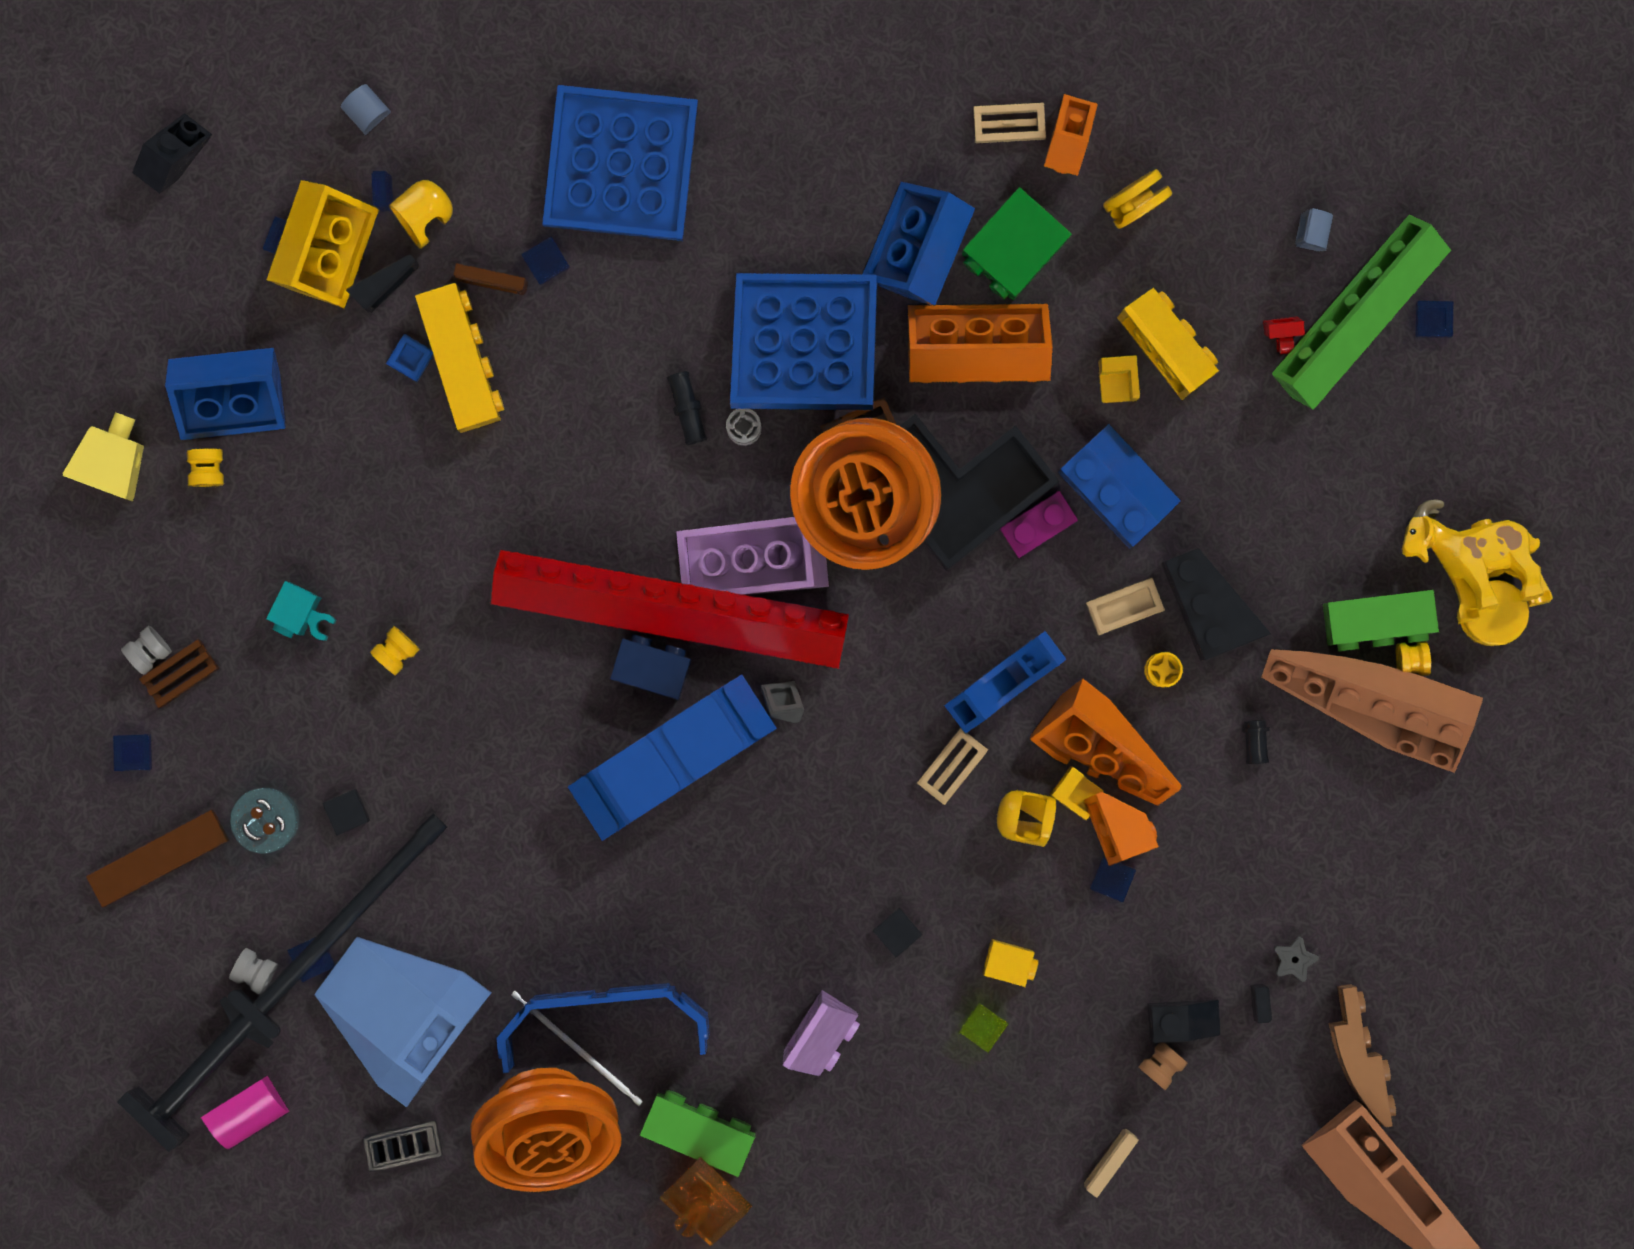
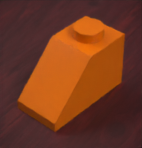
[1044,94,1098,176]
[1084,792,1159,866]

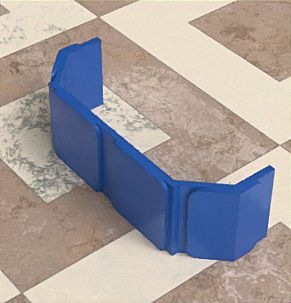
[568,675,777,841]
[497,983,710,1073]

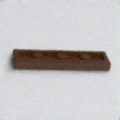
[86,810,230,908]

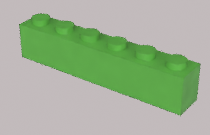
[1272,215,1451,410]

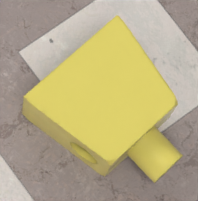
[62,412,144,501]

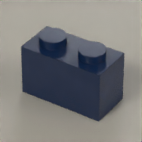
[610,634,692,700]

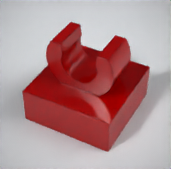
[1263,317,1305,354]

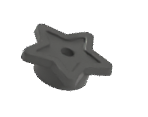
[1274,936,1319,982]

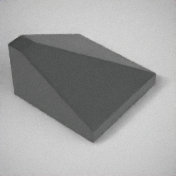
[760,681,804,723]

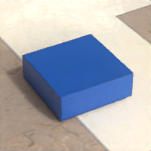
[386,334,434,382]

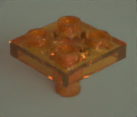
[659,1157,752,1246]

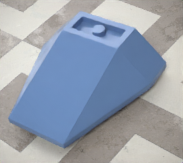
[314,937,492,1107]

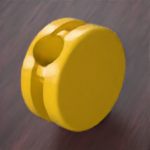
[1103,169,1172,229]
[1460,580,1529,646]

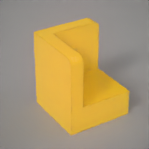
[1098,355,1140,403]
[1050,766,1103,820]

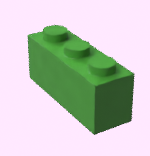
[1323,590,1439,651]
[640,1090,756,1177]

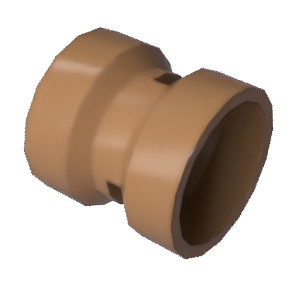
[1138,1042,1188,1090]

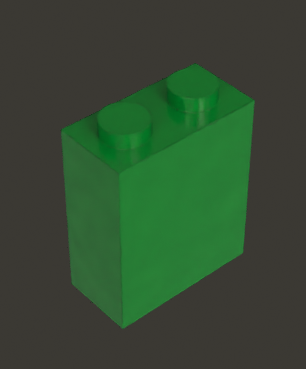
[961,187,1072,301]

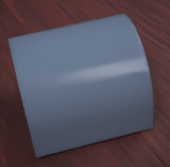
[341,84,391,135]
[1295,208,1333,251]

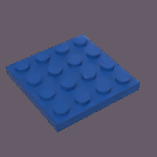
[543,85,698,241]
[730,273,877,410]

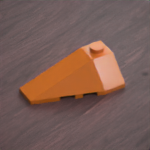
[1030,679,1182,806]

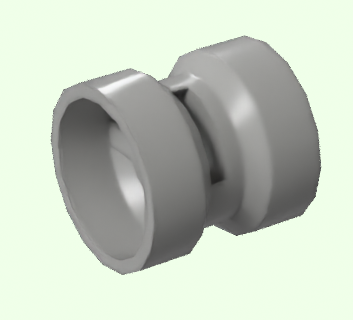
[726,409,762,446]
[121,625,172,675]
[229,947,278,995]

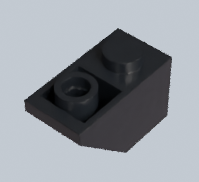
[132,113,212,194]

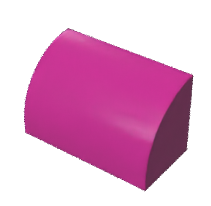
[201,1076,290,1149]

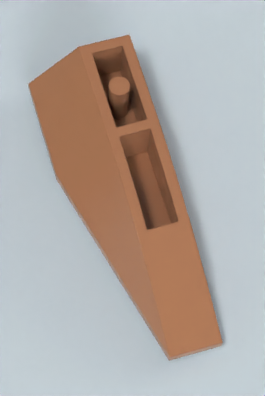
[1261,649,1483,773]
[1301,1100,1480,1249]

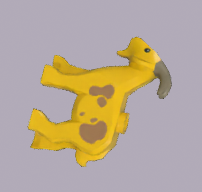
[1402,499,1553,624]

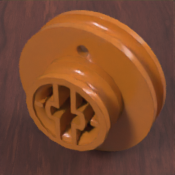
[790,418,941,570]
[471,1068,622,1192]

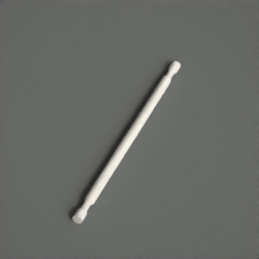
[511,991,643,1106]

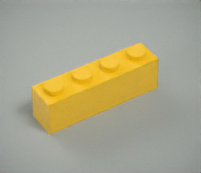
[415,283,505,433]

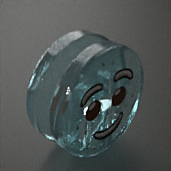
[230,787,300,854]

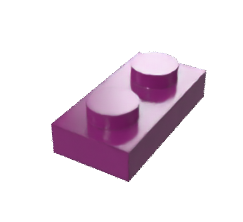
[999,491,1078,559]

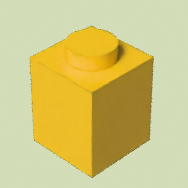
[982,939,1038,987]

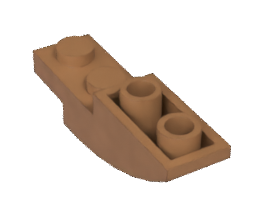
[1329,984,1396,1127]

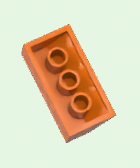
[908,304,1053,383]

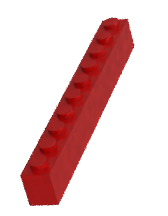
[491,550,849,669]

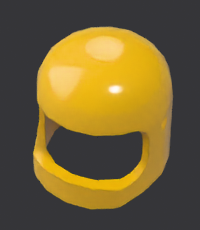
[389,180,453,249]
[997,790,1056,847]

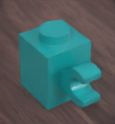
[266,581,337,641]

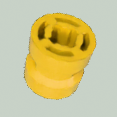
[187,449,224,487]
[370,626,420,675]
[1144,652,1183,687]

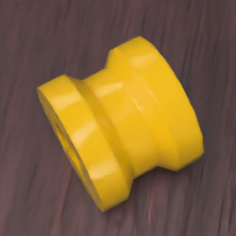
[1395,641,1431,676]

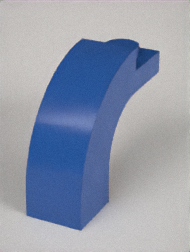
[944,631,1066,734]

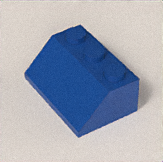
[863,182,975,306]
[165,348,286,440]
[1058,424,1180,549]

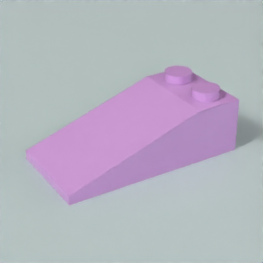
[676,517,829,595]
[783,990,860,1076]

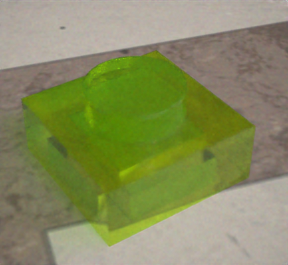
[959,1002,1008,1053]

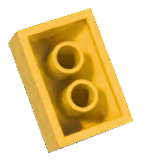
[267,180,379,308]
[1117,287,1219,400]

